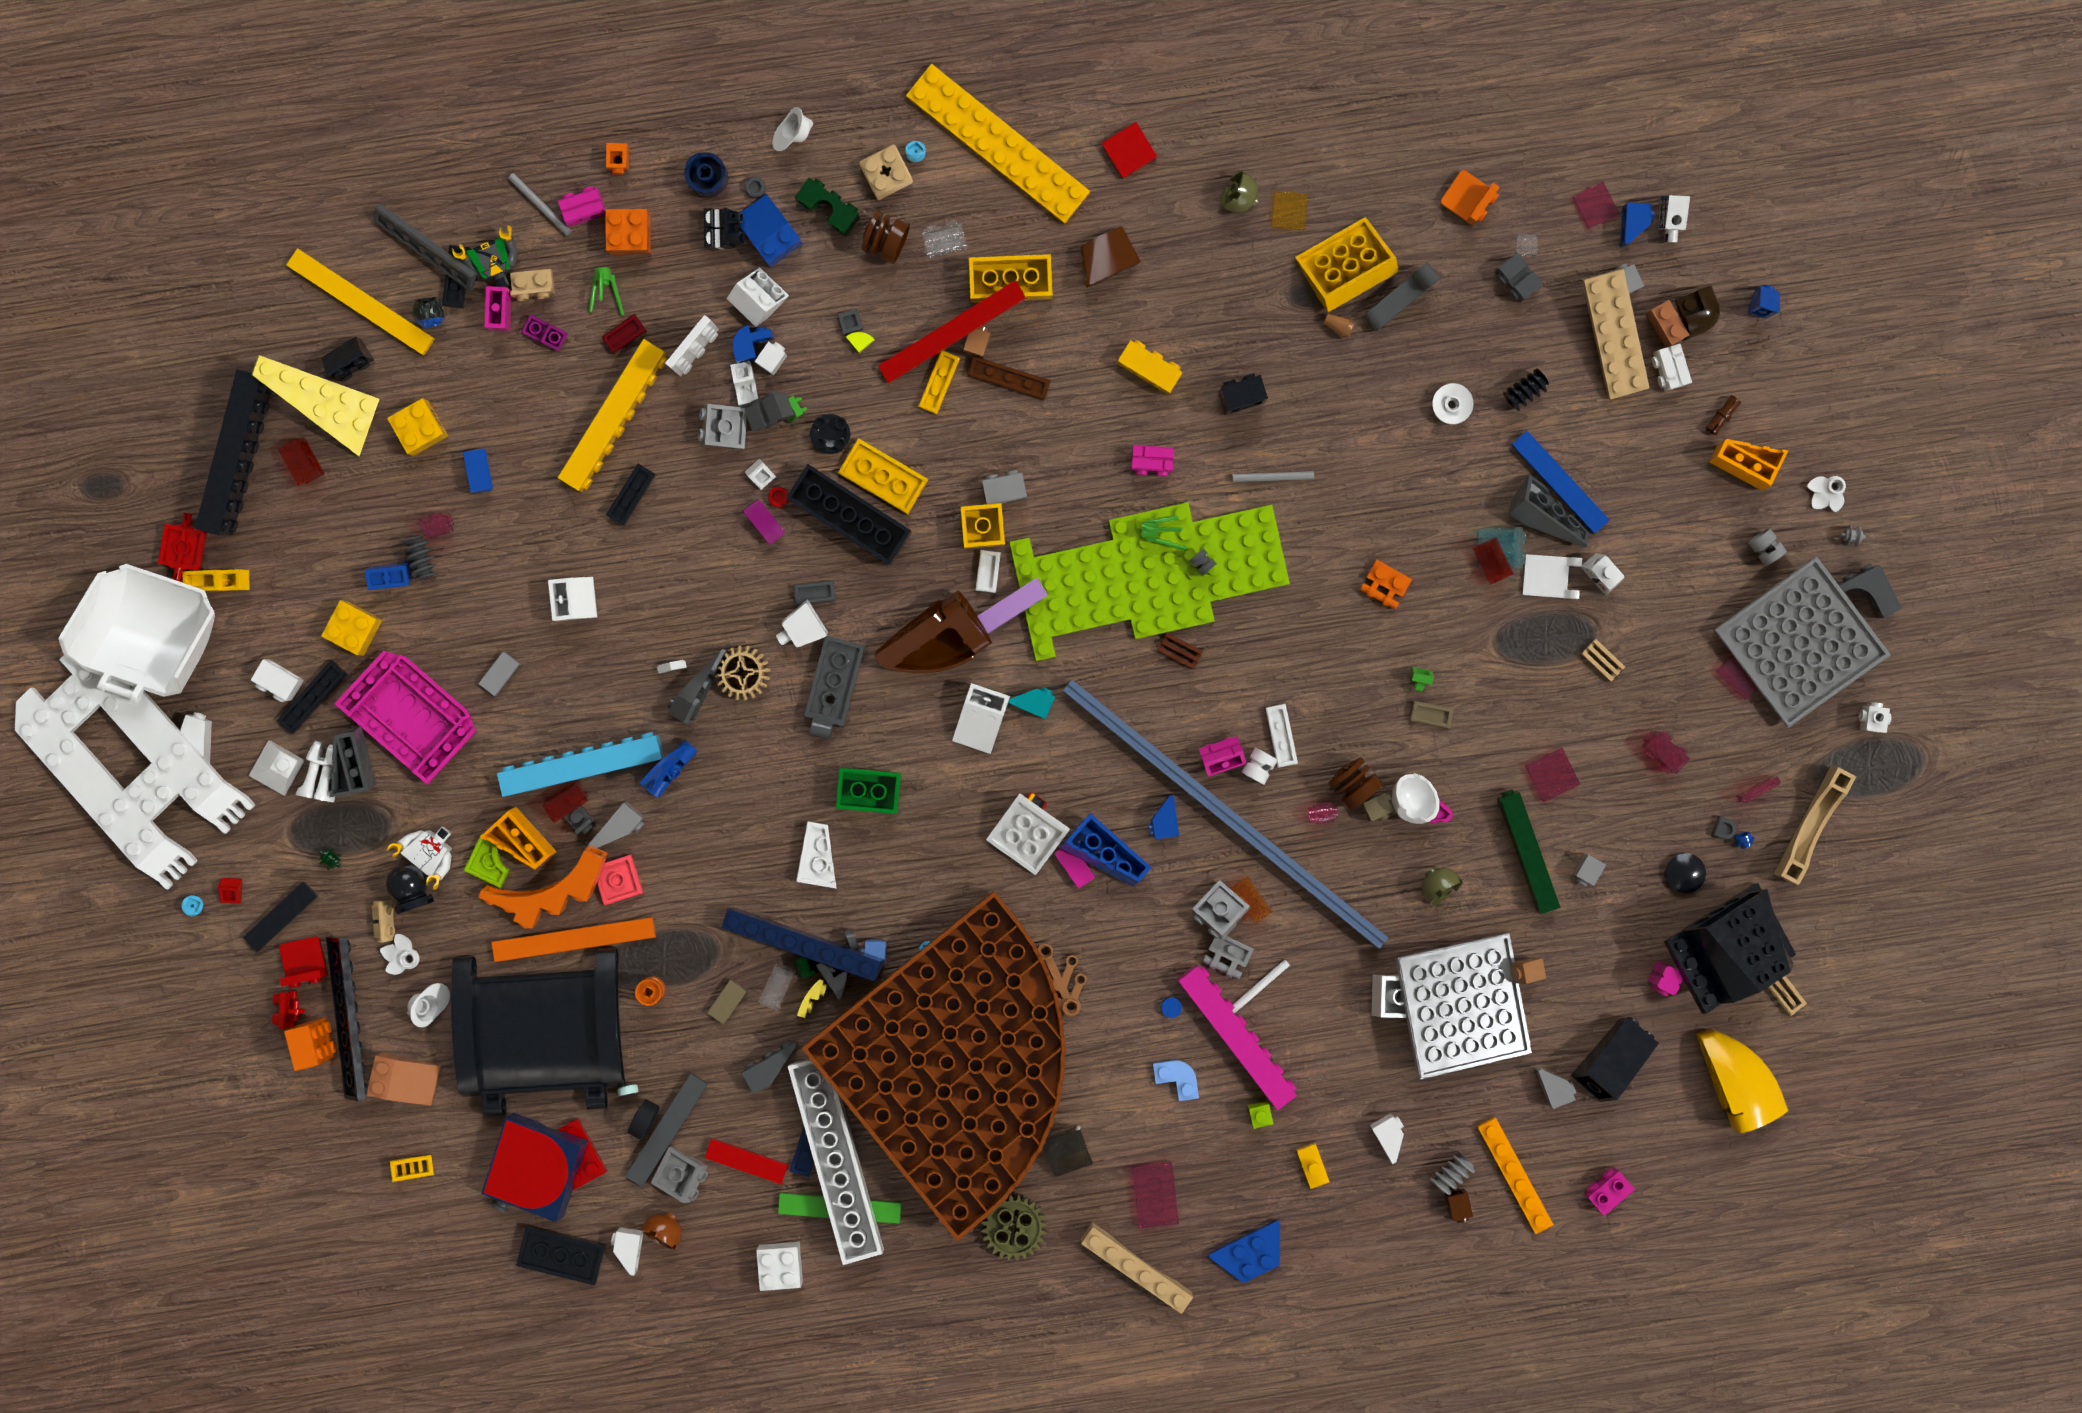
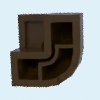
[1674,285,1720,341]

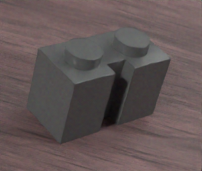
[1495,252,1543,302]
[744,391,794,432]

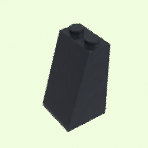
[1571,1017,1659,1102]

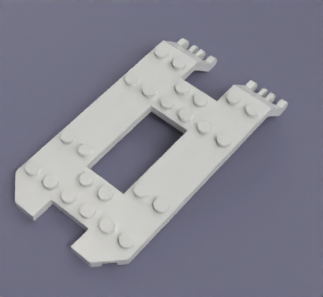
[15,654,255,890]

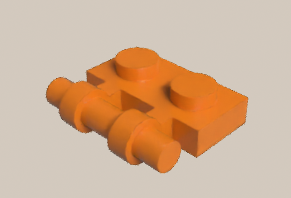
[1360,560,1412,609]

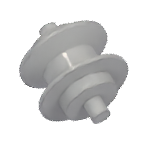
[1840,525,1866,546]

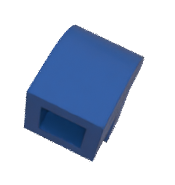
[733,325,774,363]

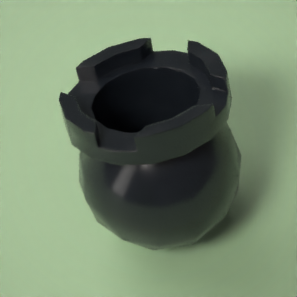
[386,864,435,915]

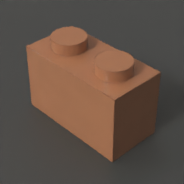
[1646,300,1689,348]

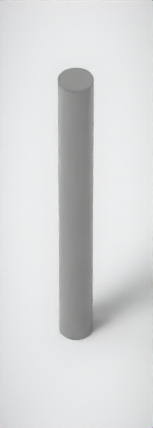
[508,173,572,236]
[1232,471,1314,482]

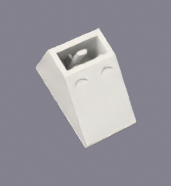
[952,683,1010,754]

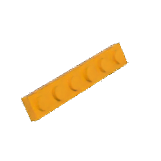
[1477,1117,1554,1234]

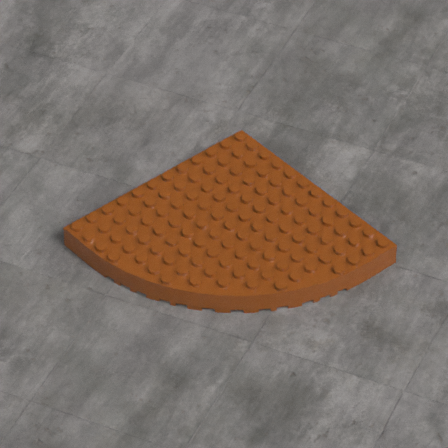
[801,891,1066,1241]

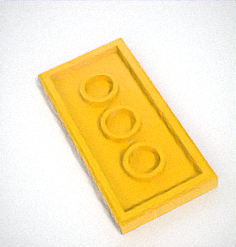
[838,438,929,514]

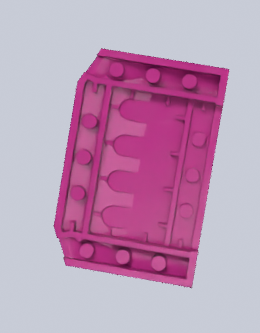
[335,651,477,785]

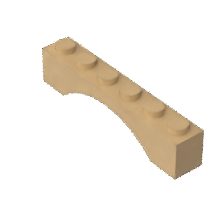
[1774,766,1856,885]
[1081,1222,1193,1314]

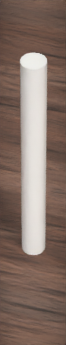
[1232,960,1290,1013]

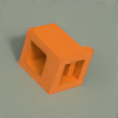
[606,143,630,175]

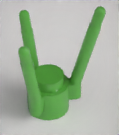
[589,267,624,316]
[1141,516,1187,551]

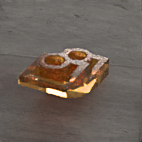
[1231,876,1273,923]

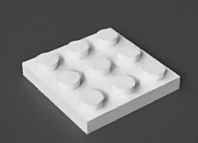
[665,315,719,376]
[986,794,1070,875]

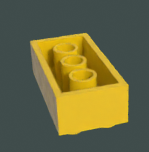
[969,254,1053,303]

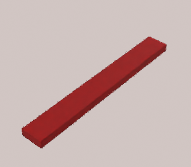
[878,280,1027,383]

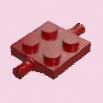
[158,513,207,582]

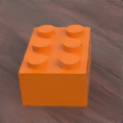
[284,1017,337,1071]

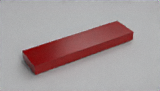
[705,1138,789,1184]

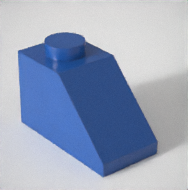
[1620,202,1654,247]
[1747,285,1780,319]
[1148,795,1179,839]

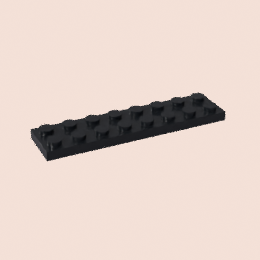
[326,936,368,1101]

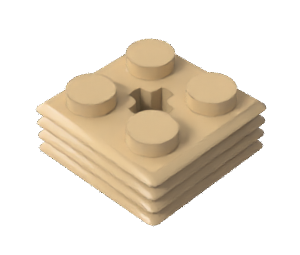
[859,144,913,200]

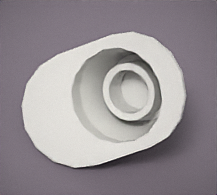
[772,107,813,151]
[407,983,450,1027]

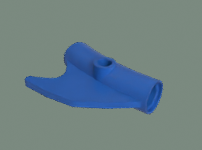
[639,739,698,797]

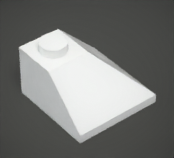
[249,740,305,796]

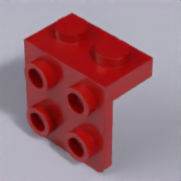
[279,936,328,989]

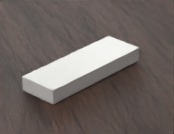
[1265,704,1298,768]

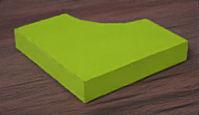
[464,834,510,888]

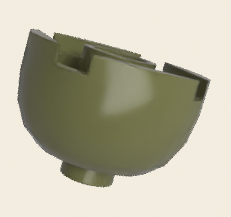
[1220,170,1259,213]
[1421,867,1463,906]

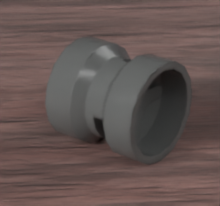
[1188,548,1217,577]

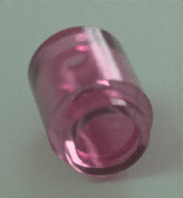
[1308,802,1338,825]

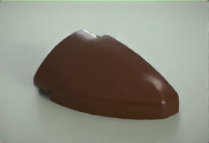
[874,591,992,673]

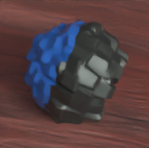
[412,297,445,328]

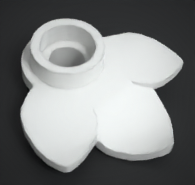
[1807,476,1846,512]
[380,934,420,975]

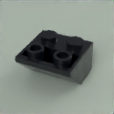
[321,337,374,381]

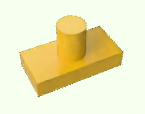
[1296,1143,1330,1189]

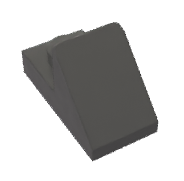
[816,962,848,999]

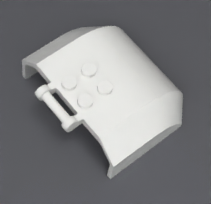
[59,564,215,703]

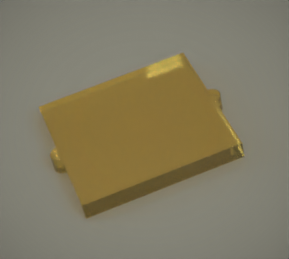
[1271,191,1308,231]

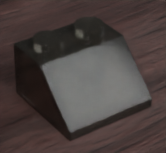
[1043,1125,1093,1177]

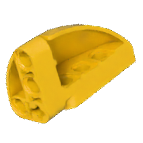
[1696,1029,1788,1133]

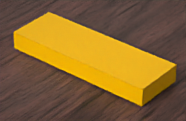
[918,351,960,415]

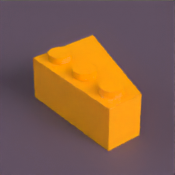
[1709,439,1788,491]
[480,807,557,869]

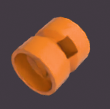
[635,976,666,1006]

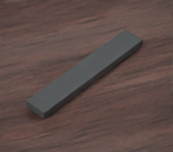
[374,204,476,290]
[625,1073,708,1187]

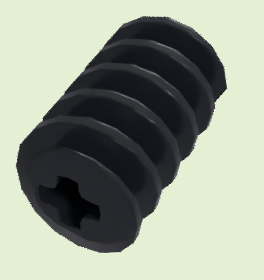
[1503,368,1549,412]

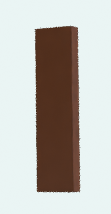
[967,356,1051,401]

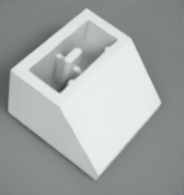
[727,268,789,327]
[548,577,597,622]

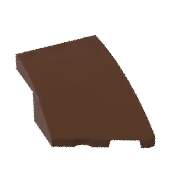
[1081,226,1141,288]

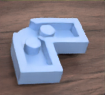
[1153,1060,1199,1101]

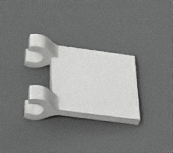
[1522,554,1582,599]

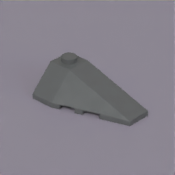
[1509,475,1589,547]
[668,649,728,724]

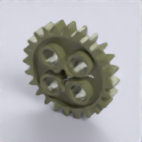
[981,1193,1047,1261]

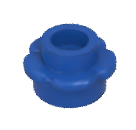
[1734,831,1755,849]

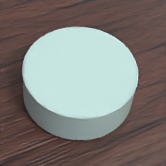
[617,1084,639,1096]

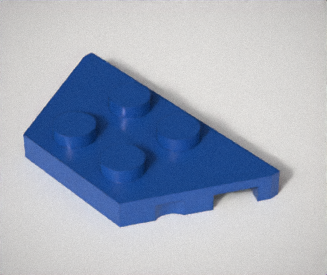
[1208,1219,1280,1283]

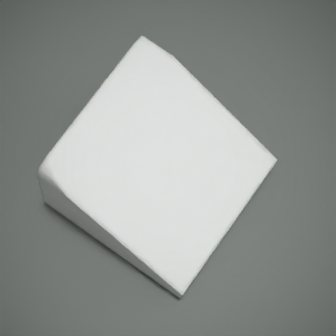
[745,459,776,490]

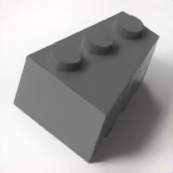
[329,726,376,798]

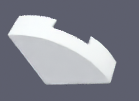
[657,660,687,674]

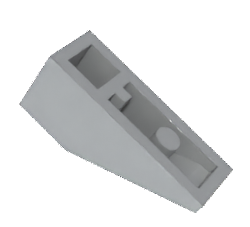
[584,802,646,850]

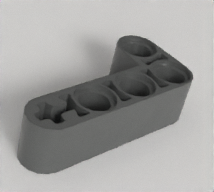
[1363,262,1440,332]

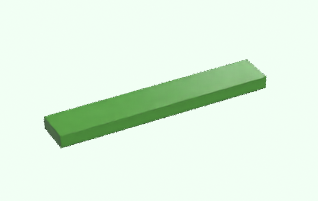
[778,1192,902,1224]

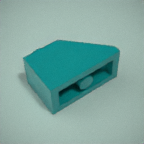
[1008,687,1055,719]

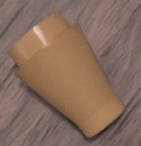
[1324,313,1356,339]

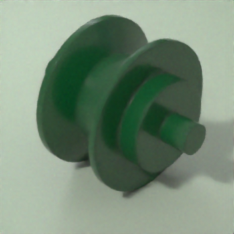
[319,848,341,870]

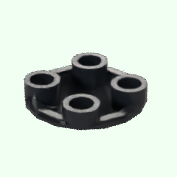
[810,414,851,454]
[1664,853,1706,894]

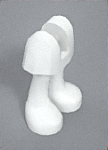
[296,741,335,802]

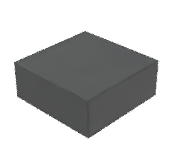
[838,309,864,335]

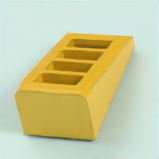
[390,1154,434,1182]

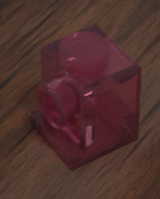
[419,513,454,539]

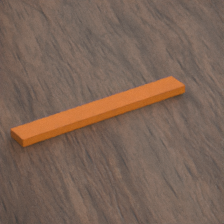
[491,917,656,962]

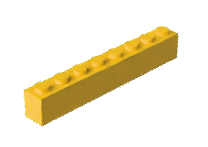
[558,339,668,492]

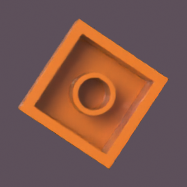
[606,209,651,255]

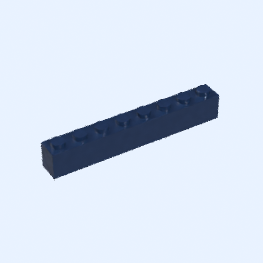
[721,907,885,981]

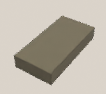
[1409,701,1454,729]
[707,979,748,1025]

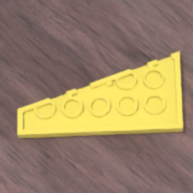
[251,355,379,456]

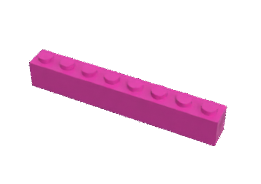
[1178,964,1297,1110]

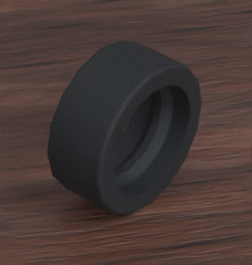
[627,1099,660,1140]

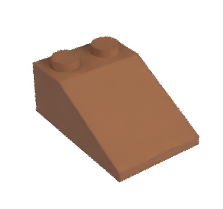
[366,1052,441,1106]

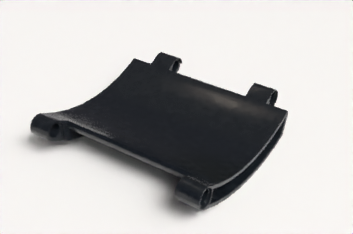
[451,947,626,1117]

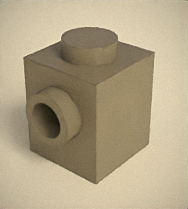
[1362,792,1394,822]

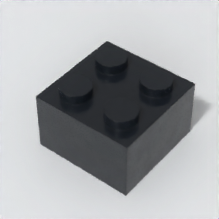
[1218,373,1268,415]

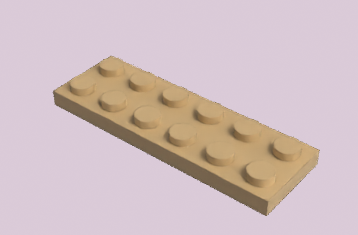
[1582,269,1649,399]

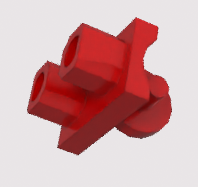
[272,990,305,1029]

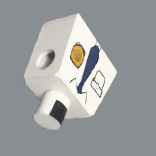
[1581,553,1625,595]

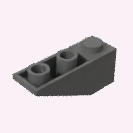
[741,1040,798,1095]

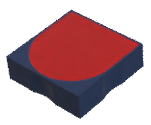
[481,1113,588,1222]

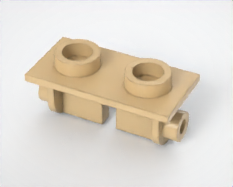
[371,900,395,943]

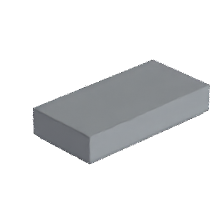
[479,651,520,696]

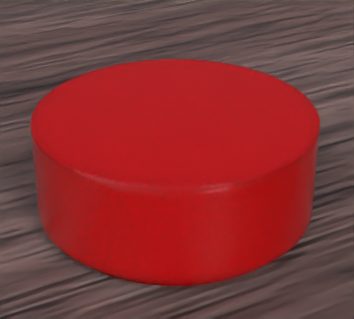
[768,487,789,507]

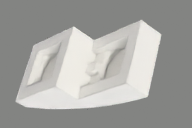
[730,361,759,408]

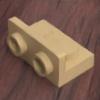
[510,269,555,301]

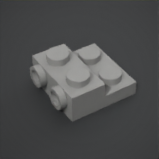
[697,404,747,449]
[1192,880,1250,939]
[651,1147,708,1203]

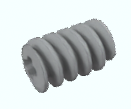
[1430,1150,1475,1195]

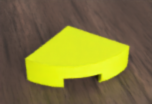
[846,332,875,353]

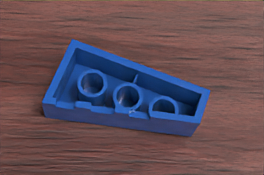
[1059,813,1152,887]

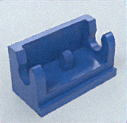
[463,448,493,494]
[365,562,412,590]

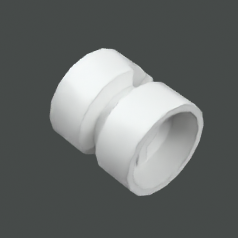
[1242,748,1278,785]

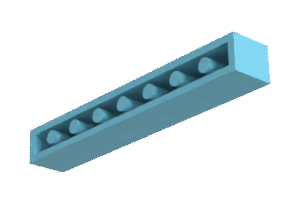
[497,732,664,797]

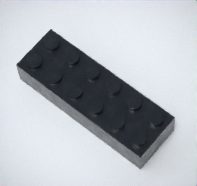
[786,464,912,566]

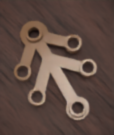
[1038,943,1087,1017]

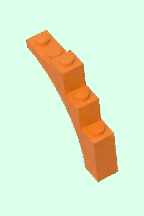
[478,845,608,929]

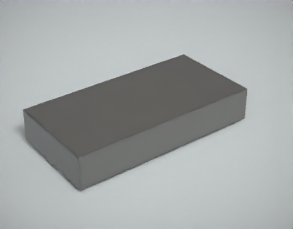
[793,580,836,605]

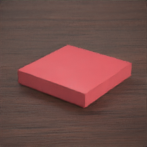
[597,854,644,905]

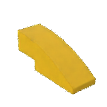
[182,569,250,592]

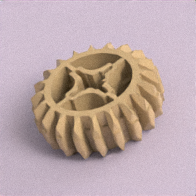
[715,646,770,700]

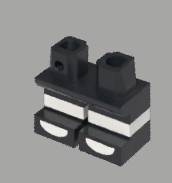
[704,208,744,251]

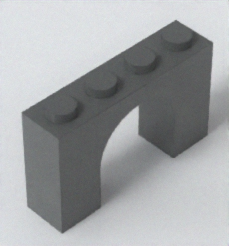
[1838,563,1902,618]

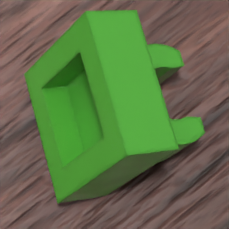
[787,396,807,423]
[1411,667,1434,692]

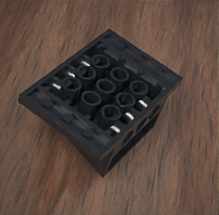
[1663,883,1796,1014]

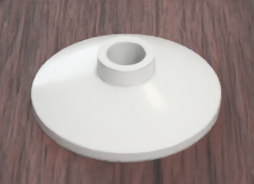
[1432,383,1473,424]

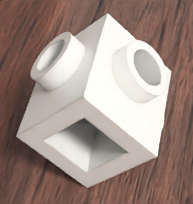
[1859,702,1891,733]

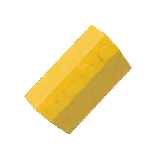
[1295,217,1399,312]

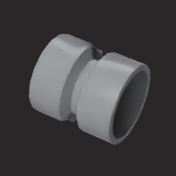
[1748,528,1787,566]

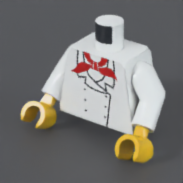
[386,826,452,890]

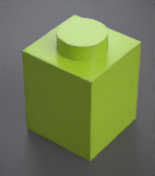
[1247,1100,1274,1129]

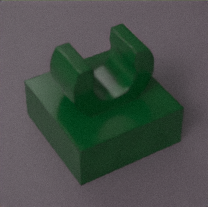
[792,956,819,979]

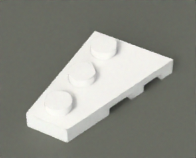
[796,821,837,889]

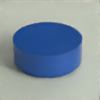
[1161,997,1182,1018]

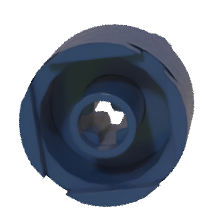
[685,152,729,198]

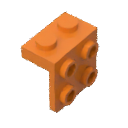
[1441,170,1500,226]

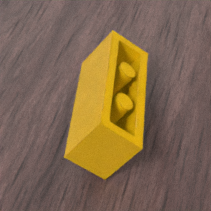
[1117,340,1183,395]

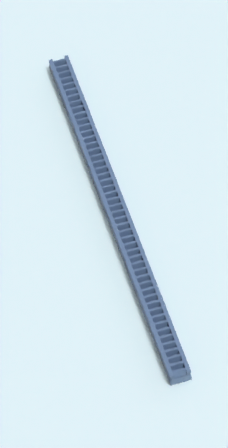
[1063,680,1388,949]

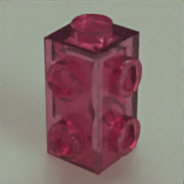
[1642,731,1690,774]

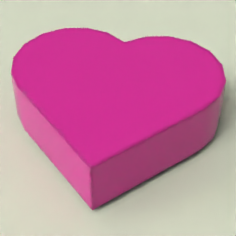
[1430,800,1453,824]

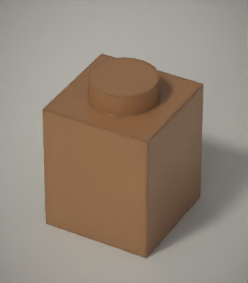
[963,326,991,358]
[1511,958,1546,984]

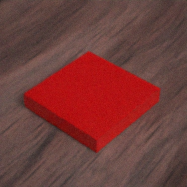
[1101,122,1158,179]

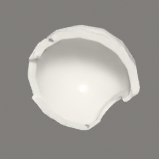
[1392,773,1439,824]

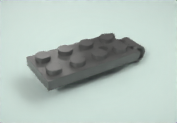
[804,636,865,739]

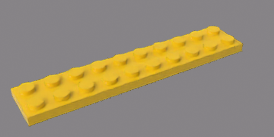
[906,64,1090,224]

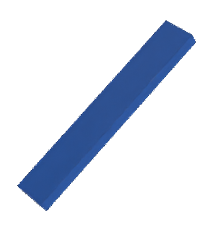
[1511,431,1610,534]

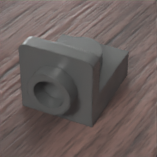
[563,802,595,835]

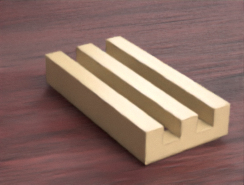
[1581,639,1625,682]
[1767,976,1807,1016]

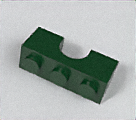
[795,178,860,237]

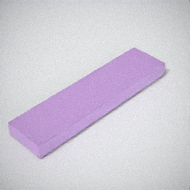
[978,578,1048,634]

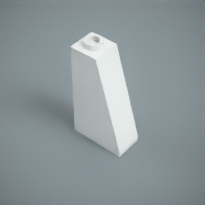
[180,712,212,763]

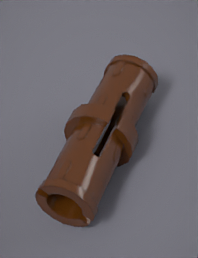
[1706,395,1741,435]

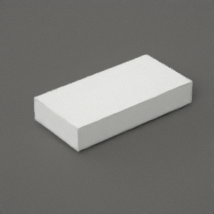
[976,550,1001,593]

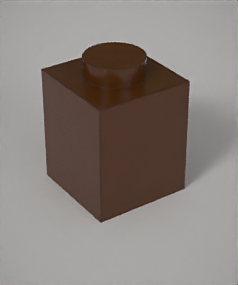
[1445,1189,1473,1223]

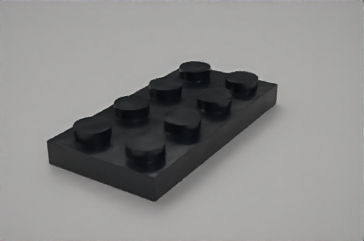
[516,1225,606,1286]

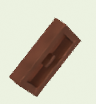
[1157,633,1203,669]

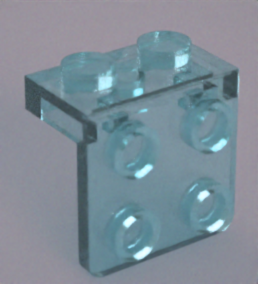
[1477,527,1526,569]

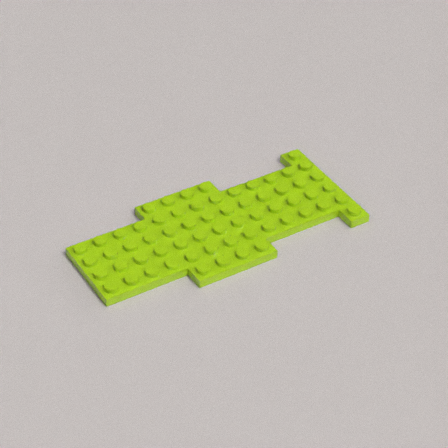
[1010,502,1290,661]

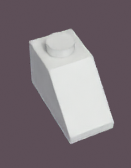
[1370,1113,1404,1164]
[611,1227,643,1276]

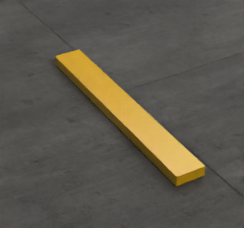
[286,248,435,355]

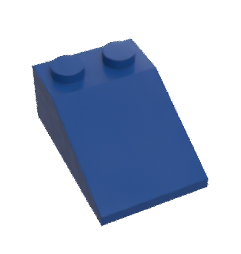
[739,194,803,267]

